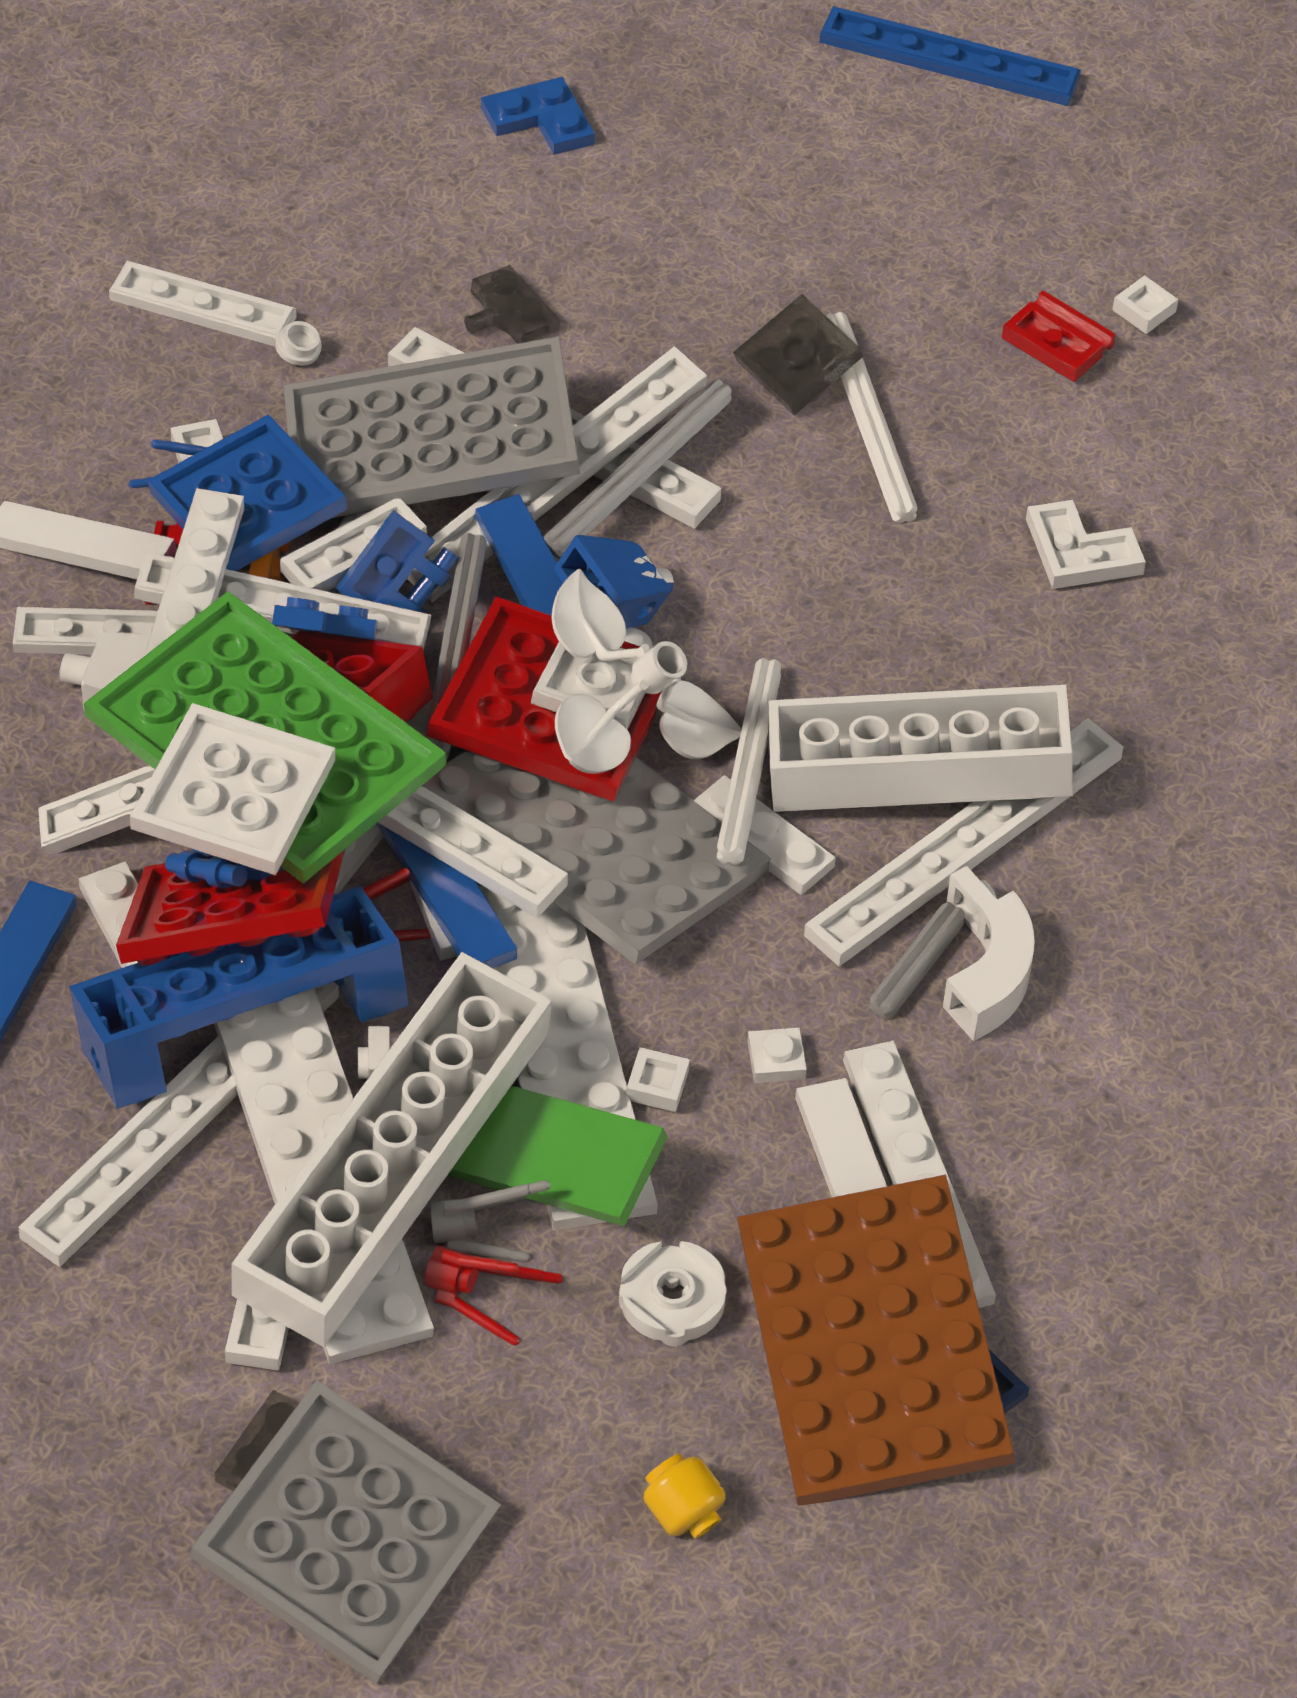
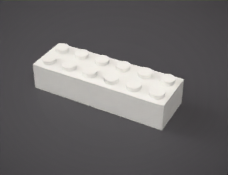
[768,685,1073,812]

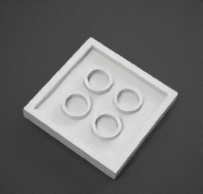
[130,703,335,875]

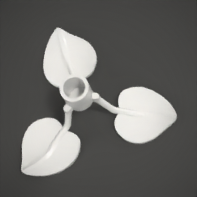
[552,569,742,774]

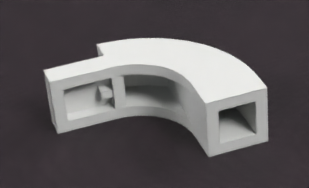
[943,866,1035,1041]

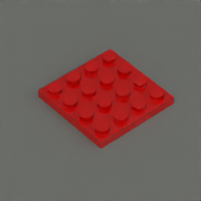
[427,596,662,802]
[116,850,345,965]

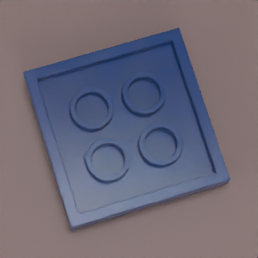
[148,414,348,571]

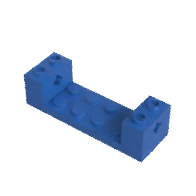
[69,886,409,1109]

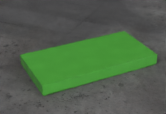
[447,1086,668,1226]

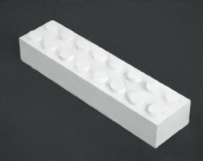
[232,952,552,1347]

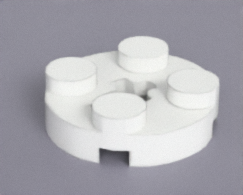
[619,1241,727,1346]

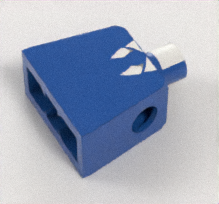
[553,535,674,629]

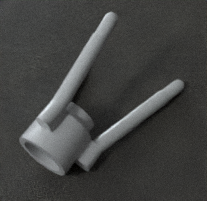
[431,1180,550,1262]

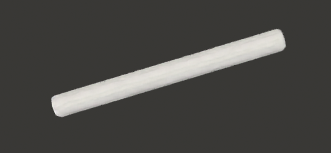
[823,312,918,523]
[717,658,782,865]

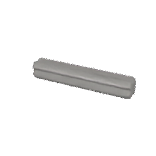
[869,902,965,1020]

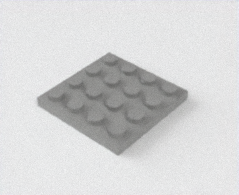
[189,1380,501,1684]

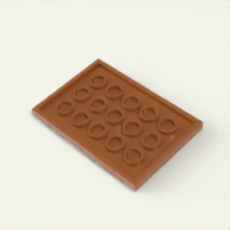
[737,1174,1015,1506]

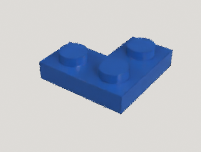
[481,77,595,155]
[272,597,378,640]

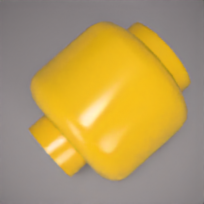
[643,1453,726,1539]

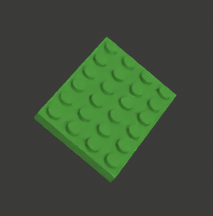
[84,591,446,884]

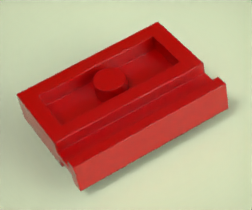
[1002,290,1116,382]

